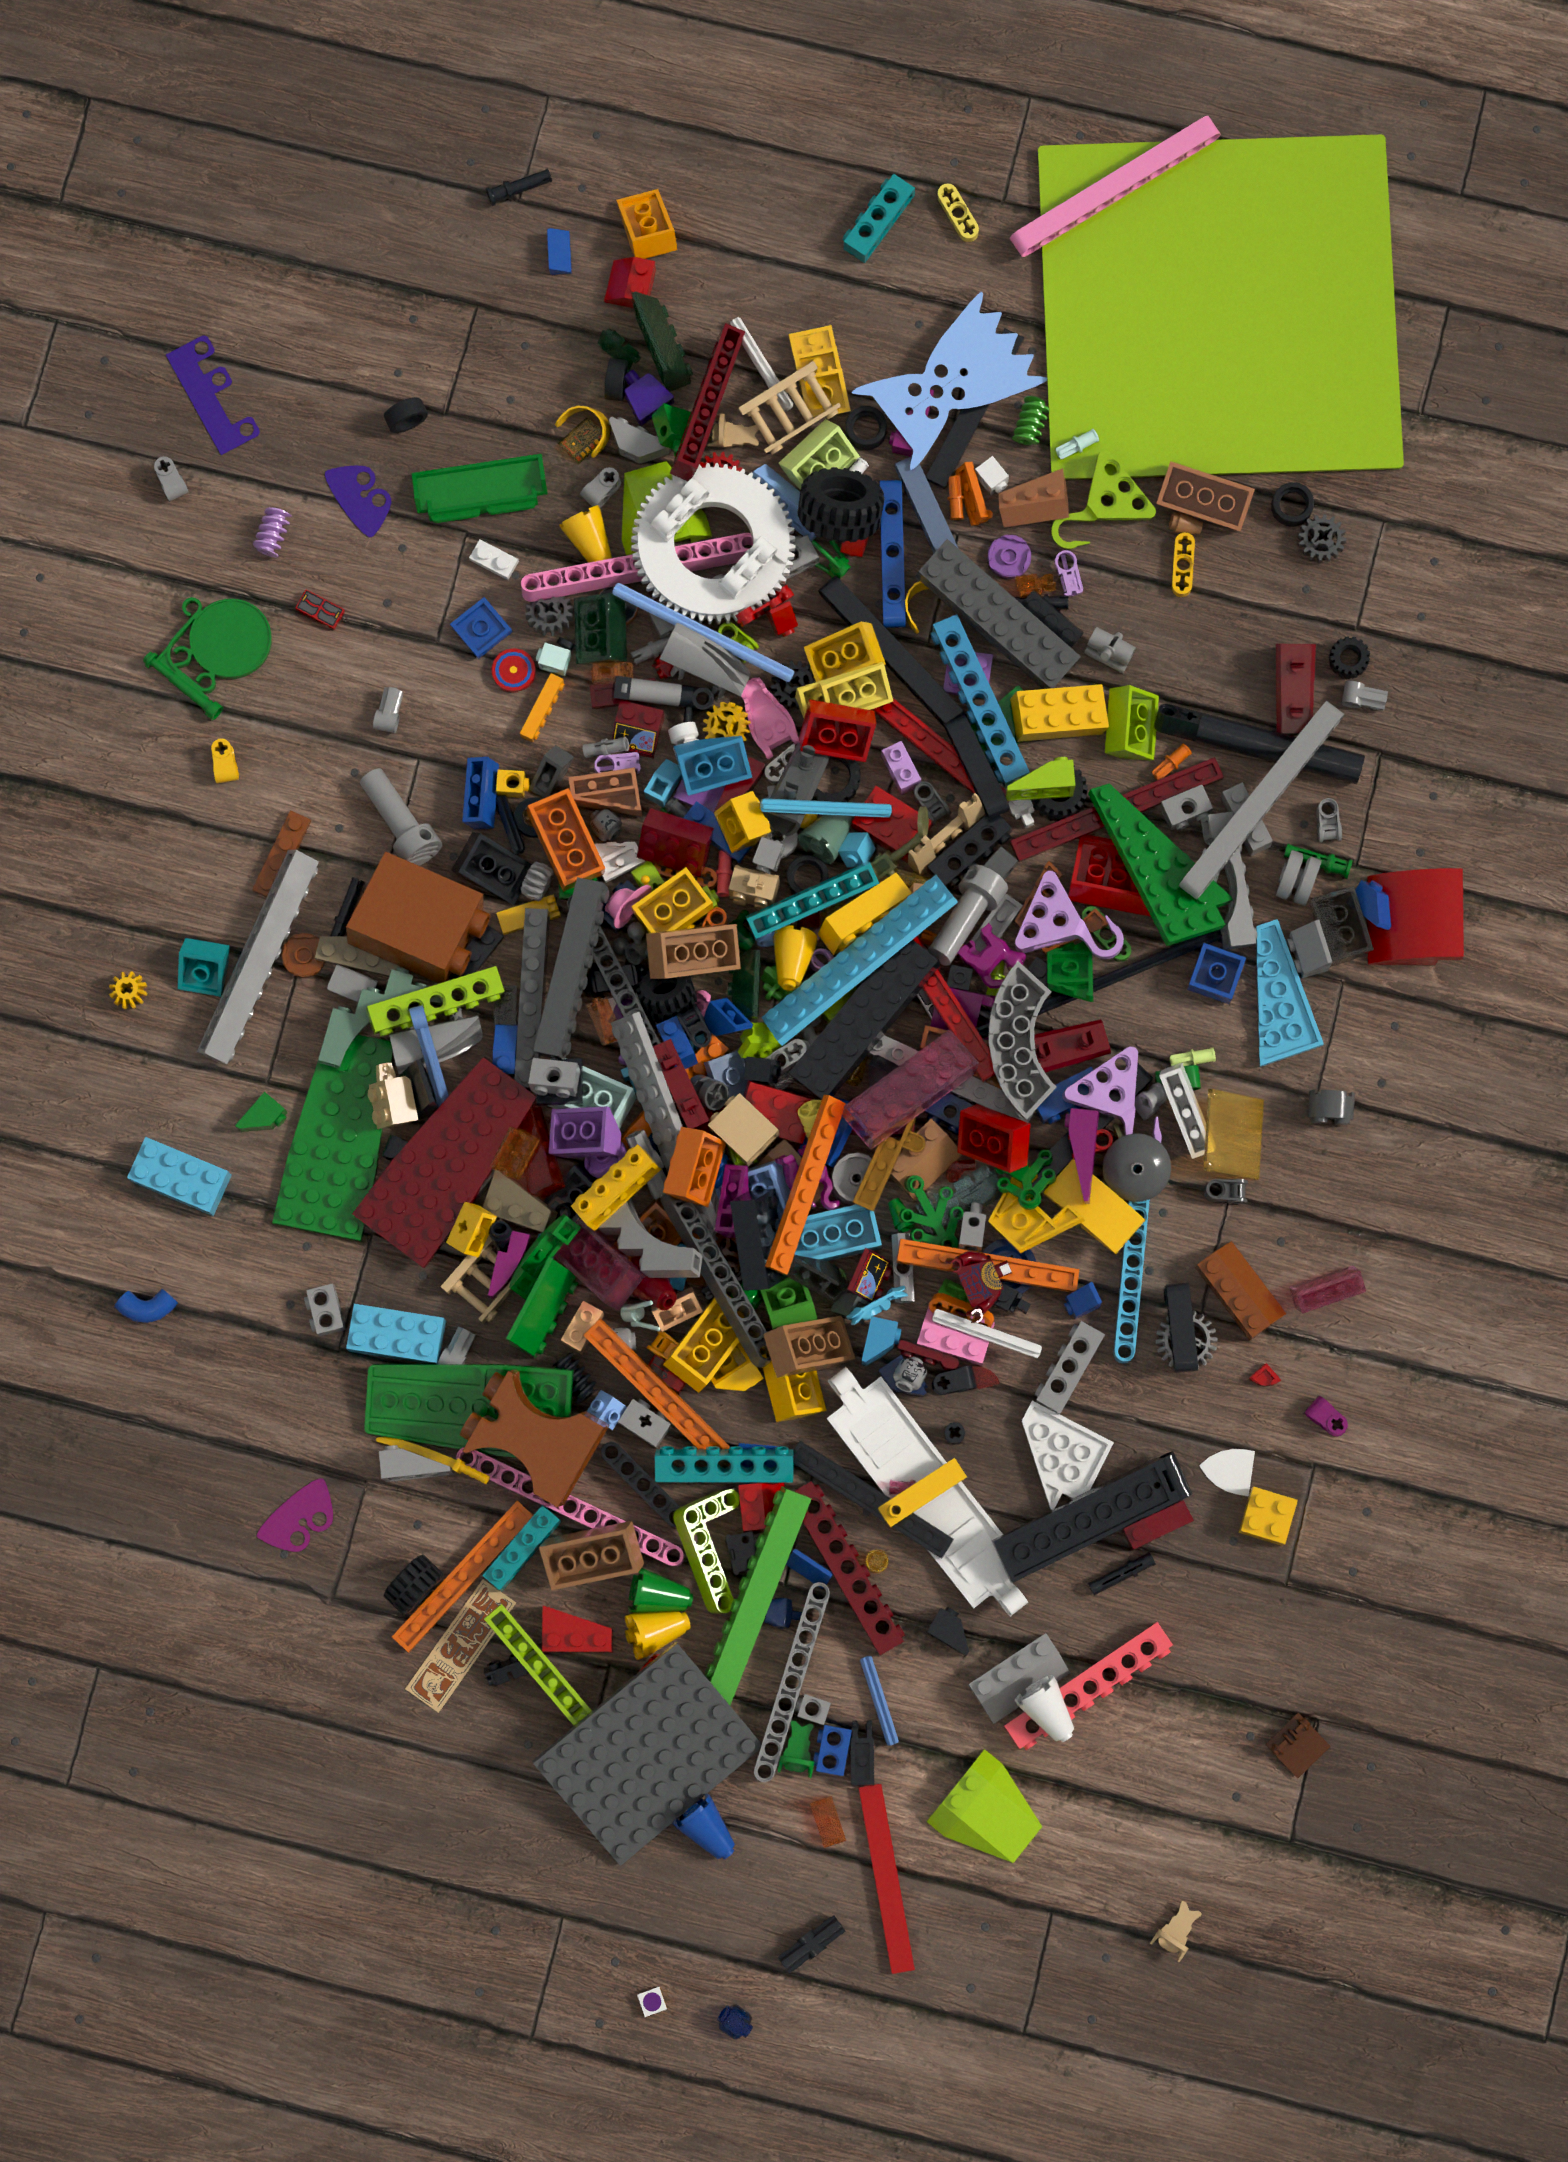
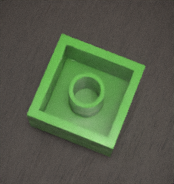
[760,1273,818,1330]

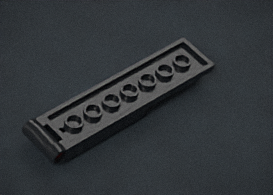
[991,1451,1193,1583]

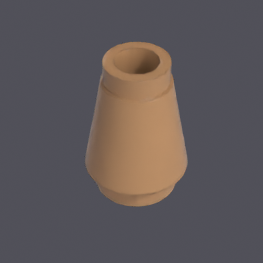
[1169,512,1203,535]

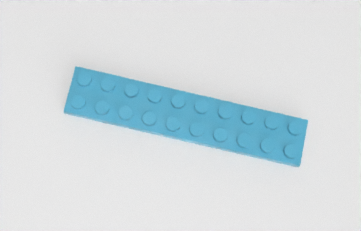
[761,875,958,1046]

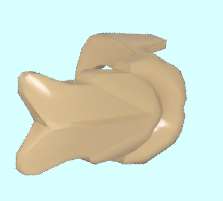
[708,413,759,448]
[1150,1901,1201,1962]

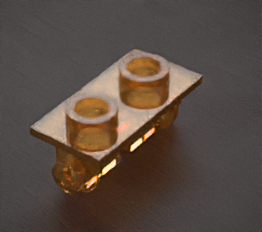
[586,997,617,1046]

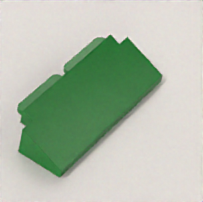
[412,454,548,523]

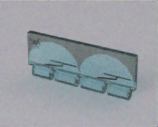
[915,1165,1003,1236]

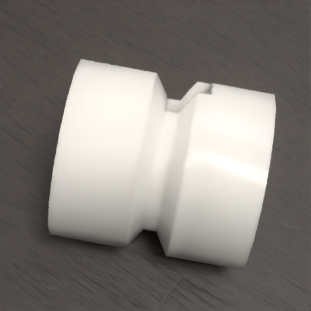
[668,722,699,759]

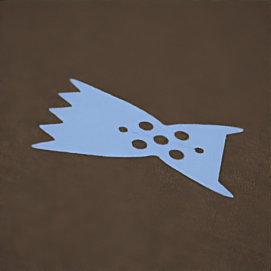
[852,292,1047,470]

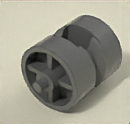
[690,1074,729,1110]

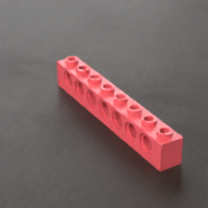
[1004,1622,1173,1750]

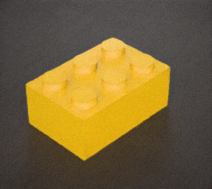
[804,621,886,682]
[631,867,714,933]

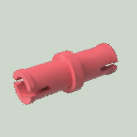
[715,850,733,897]

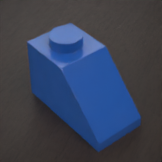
[1347,880,1391,930]
[704,998,753,1036]
[493,1024,518,1074]
[1064,1282,1102,1319]

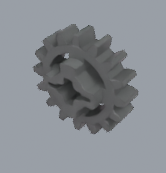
[1298,514,1347,563]
[525,596,574,636]

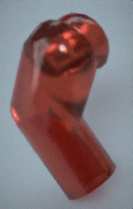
[946,1159,976,1183]

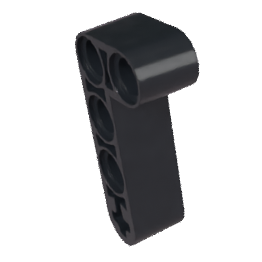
[1164,1282,1198,1373]

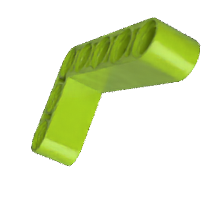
[673,1489,740,1614]

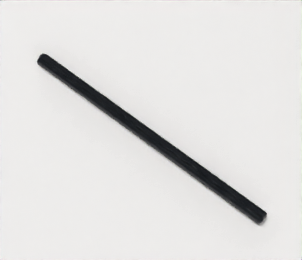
[977,929,1222,1039]

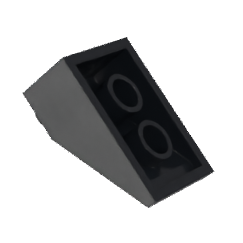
[451,832,532,905]
[399,1059,438,1121]
[544,1162,599,1245]

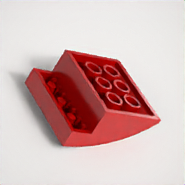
[1367,868,1464,965]

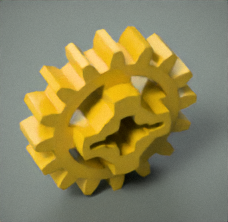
[703,702,751,741]

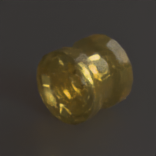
[866,1549,889,1573]

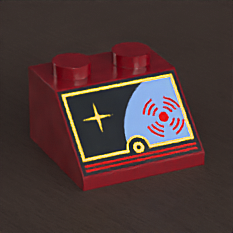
[612,700,665,759]
[847,1248,892,1303]

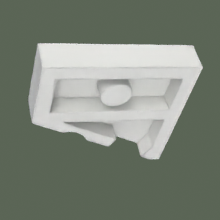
[595,842,645,883]

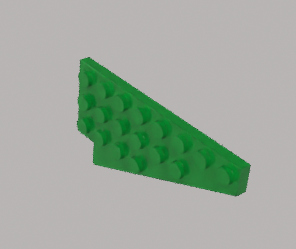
[1088,783,1233,946]

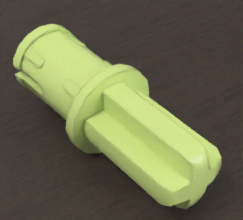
[1170,1048,1216,1066]

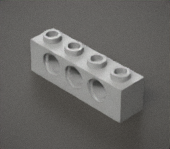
[1034,1321,1105,1414]

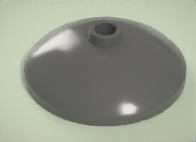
[1103,1133,1171,1202]

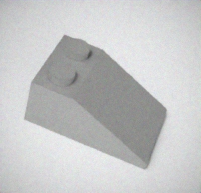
[379,1445,454,1482]

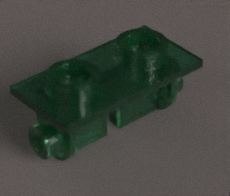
[597,328,641,372]

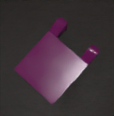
[930,987,996,1040]

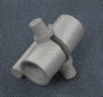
[1084,627,1136,674]

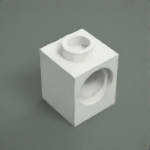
[975,456,1009,495]

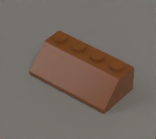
[1195,1241,1286,1341]

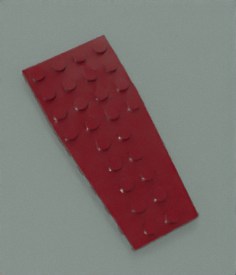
[352,1058,537,1268]

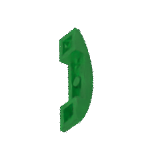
[509,1214,581,1300]

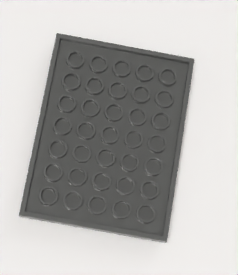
[532,1642,762,1866]

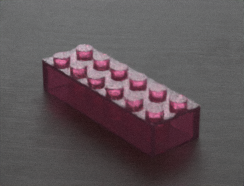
[842,1029,979,1150]

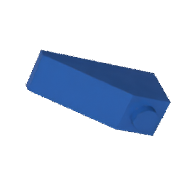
[683,801,753,863]

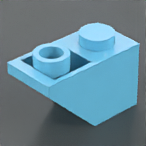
[644,759,682,808]

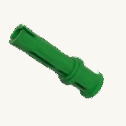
[1284,844,1353,879]

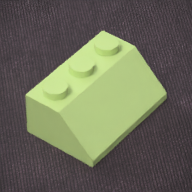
[778,419,860,490]

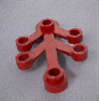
[735,585,794,627]

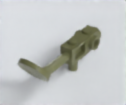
[870,806,929,880]

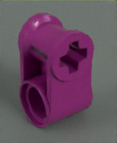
[1304,1395,1348,1437]

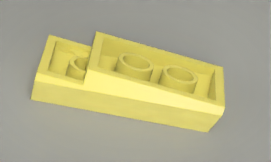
[795,662,893,718]

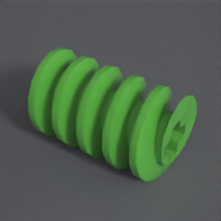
[1012,396,1050,445]

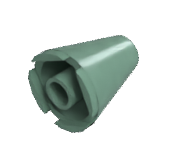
[798,815,855,864]

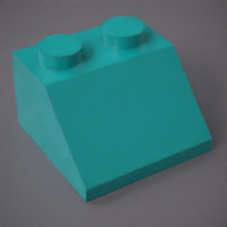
[178,938,229,997]

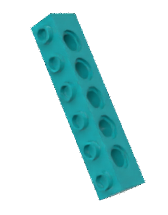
[745,861,880,939]
[655,1446,794,1483]

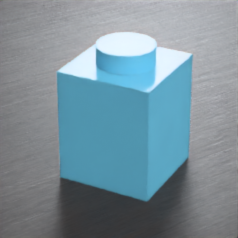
[838,832,876,867]

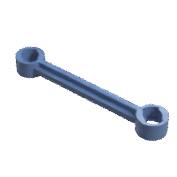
[409,1005,449,1108]

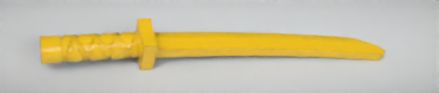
[376,1436,490,1484]

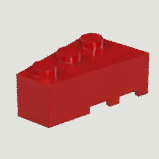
[542,1605,613,1653]

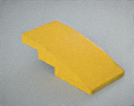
[788,325,851,418]
[1044,1159,1145,1254]

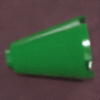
[628,1568,693,1613]

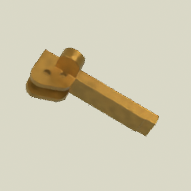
[853,1109,926,1212]

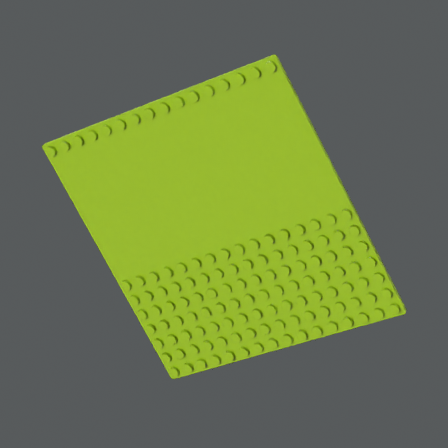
[1038,134,1404,480]

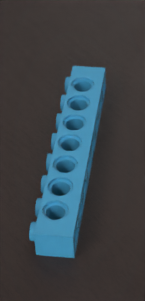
[930,614,1030,788]

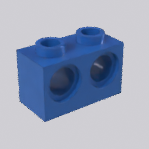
[813,1725,852,1776]

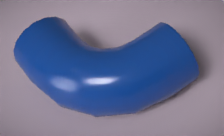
[114,1289,178,1323]

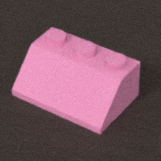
[917,1306,995,1366]

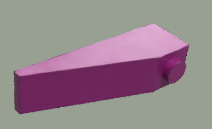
[1065,1108,1099,1204]

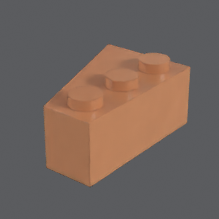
[999,468,1069,528]
[568,767,642,817]

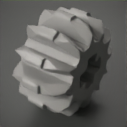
[521,862,554,901]

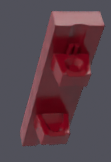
[653,1039,709,1129]

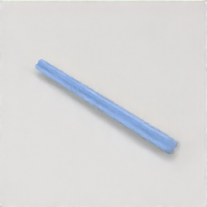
[612,583,794,682]

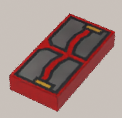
[295,589,345,630]

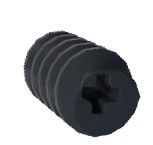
[552,1352,598,1404]

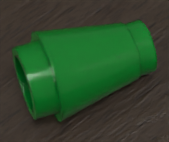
[888,1198,915,1233]

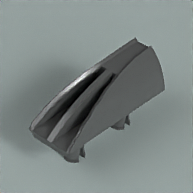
[763,743,830,837]

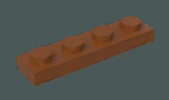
[252,810,311,897]

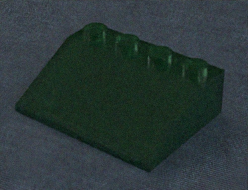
[631,291,693,392]

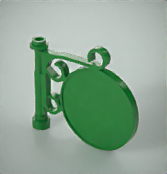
[143,597,272,721]

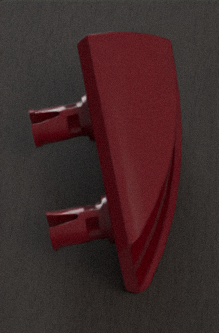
[1276,644,1316,733]
[1034,1019,1111,1073]

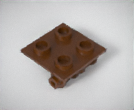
[1265,1713,1331,1779]

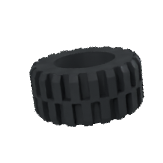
[797,467,885,543]

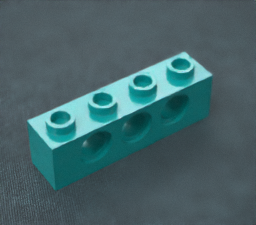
[842,174,915,263]
[482,1505,561,1592]

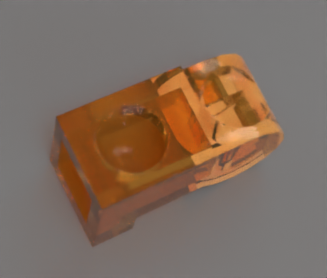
[591,662,634,685]

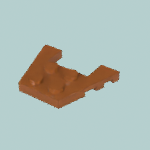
[1015,861,1108,955]

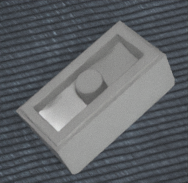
[327,964,378,1002]

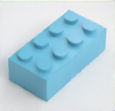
[127,1137,232,1216]
[792,1204,882,1269]
[346,1304,446,1364]

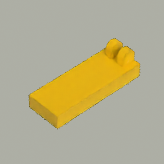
[496,894,561,935]

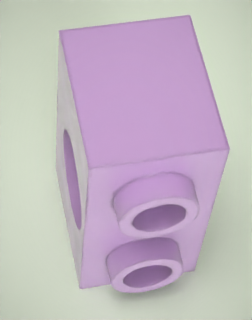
[881,741,921,795]

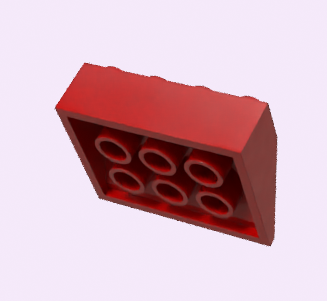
[1068,835,1151,917]

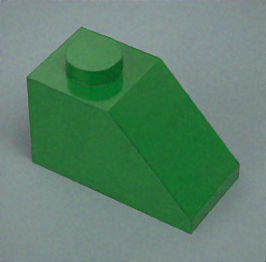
[235,1092,288,1132]

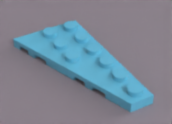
[1256,919,1324,1067]

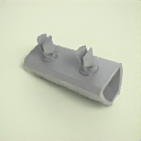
[660,623,751,699]
[389,1008,483,1074]

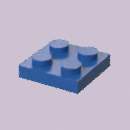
[450,597,512,659]

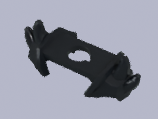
[582,959,649,1000]

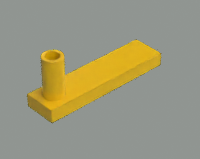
[877,1458,967,1527]

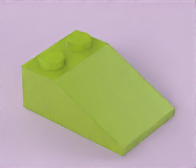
[1006,757,1075,801]

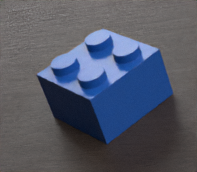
[1187,943,1246,1005]

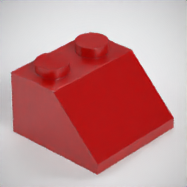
[604,257,656,311]
[738,1482,785,1533]

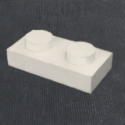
[469,540,519,580]

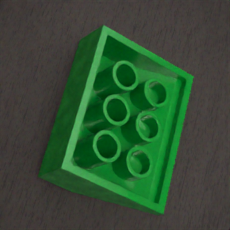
[506,1257,579,1359]

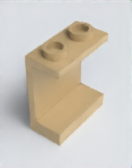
[708,1093,780,1166]

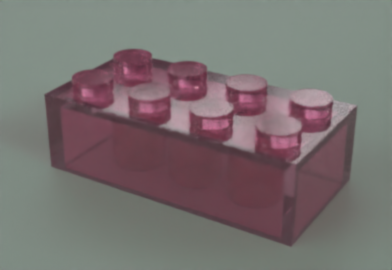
[554,1218,646,1311]

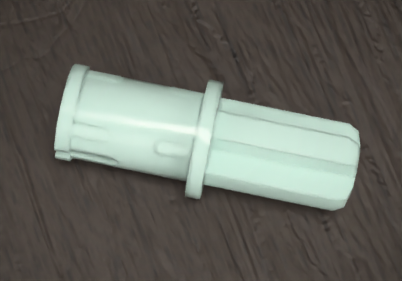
[1055,429,1099,459]

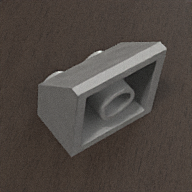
[1287,920,1332,978]

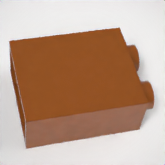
[346,851,491,984]

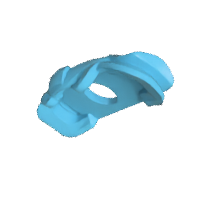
[846,1285,908,1325]

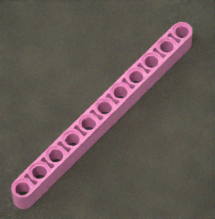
[1010,116,1221,257]
[521,533,753,602]
[456,1447,684,1567]

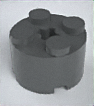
[1308,1090,1355,1125]

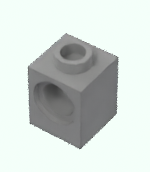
[795,1694,831,1726]

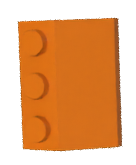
[663,1127,726,1208]

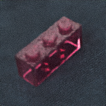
[1289,1265,1366,1314]

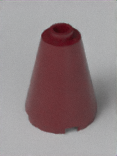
[620,1256,677,1311]

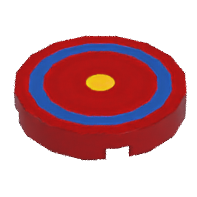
[491,648,536,693]

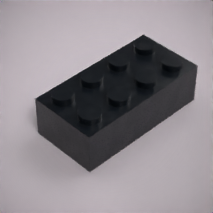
[730,1189,788,1290]

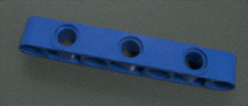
[879,480,906,628]

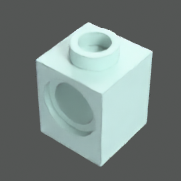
[536,643,571,676]

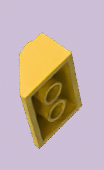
[761,1354,827,1422]

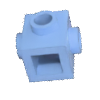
[587,1390,627,1430]

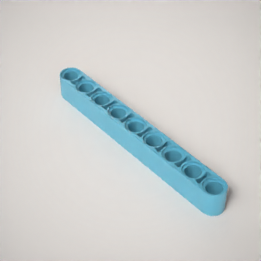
[1113,1165,1150,1364]

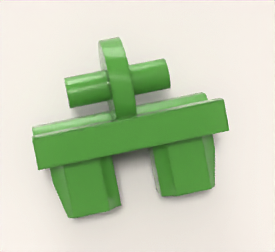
[760,964,802,1002]

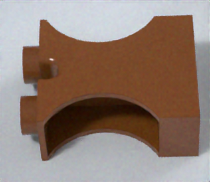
[460,1369,610,1508]

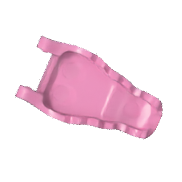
[741,677,800,759]

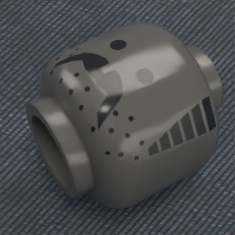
[589,809,623,842]

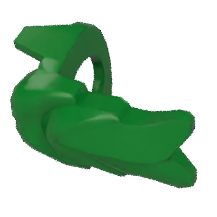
[778,1720,815,1778]

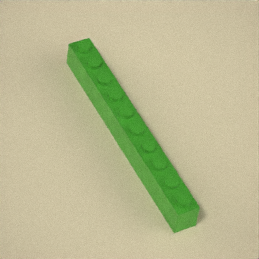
[705,1487,811,1705]

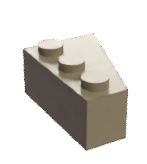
[483,1169,558,1232]

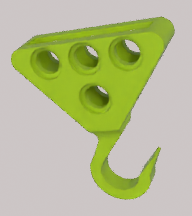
[1051,450,1156,550]

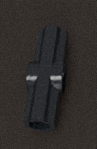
[778,1915,846,1973]

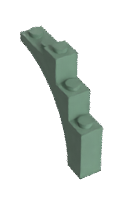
[317,967,454,1069]

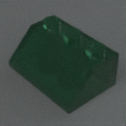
[574,593,627,665]
[728,950,761,1023]

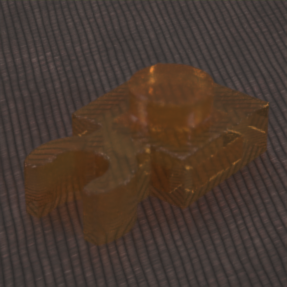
[1015,574,1056,598]

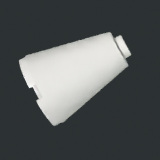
[1015,1675,1074,1742]

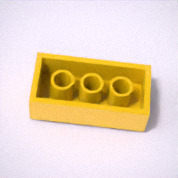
[1010,684,1109,742]
[818,872,912,955]
[663,1294,744,1393]

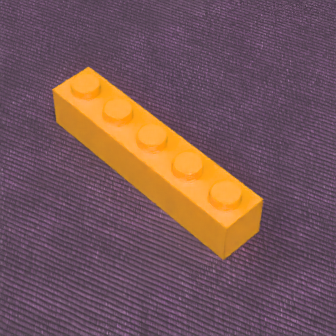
[520,673,565,742]

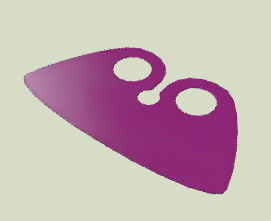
[257,1478,333,1552]

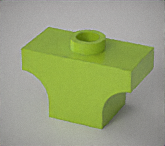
[738,1022,787,1058]

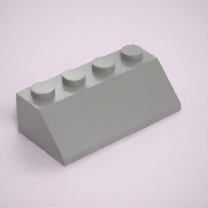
[968,1633,1070,1724]

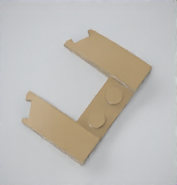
[908,793,986,877]

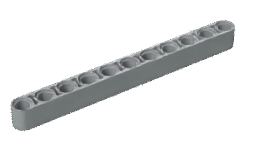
[1179,701,1345,900]

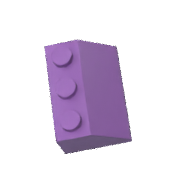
[549,1106,621,1158]

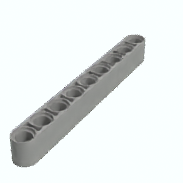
[754,1582,830,1782]

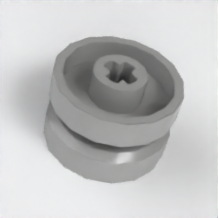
[1275,850,1322,906]
[830,1153,872,1206]

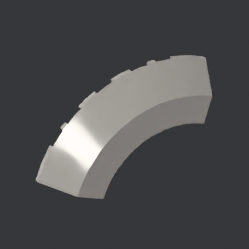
[989,961,1056,1120]

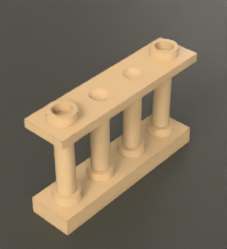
[738,361,841,455]
[441,1218,513,1324]

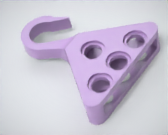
[1015,871,1124,959]
[1062,1047,1162,1143]

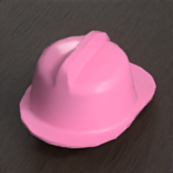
[605,885,652,929]

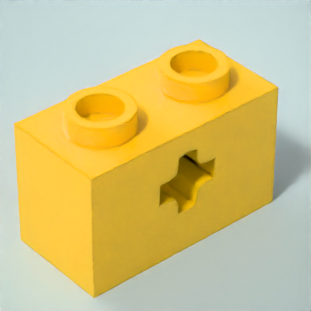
[446,1202,497,1257]

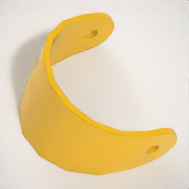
[555,406,611,458]
[905,581,928,634]

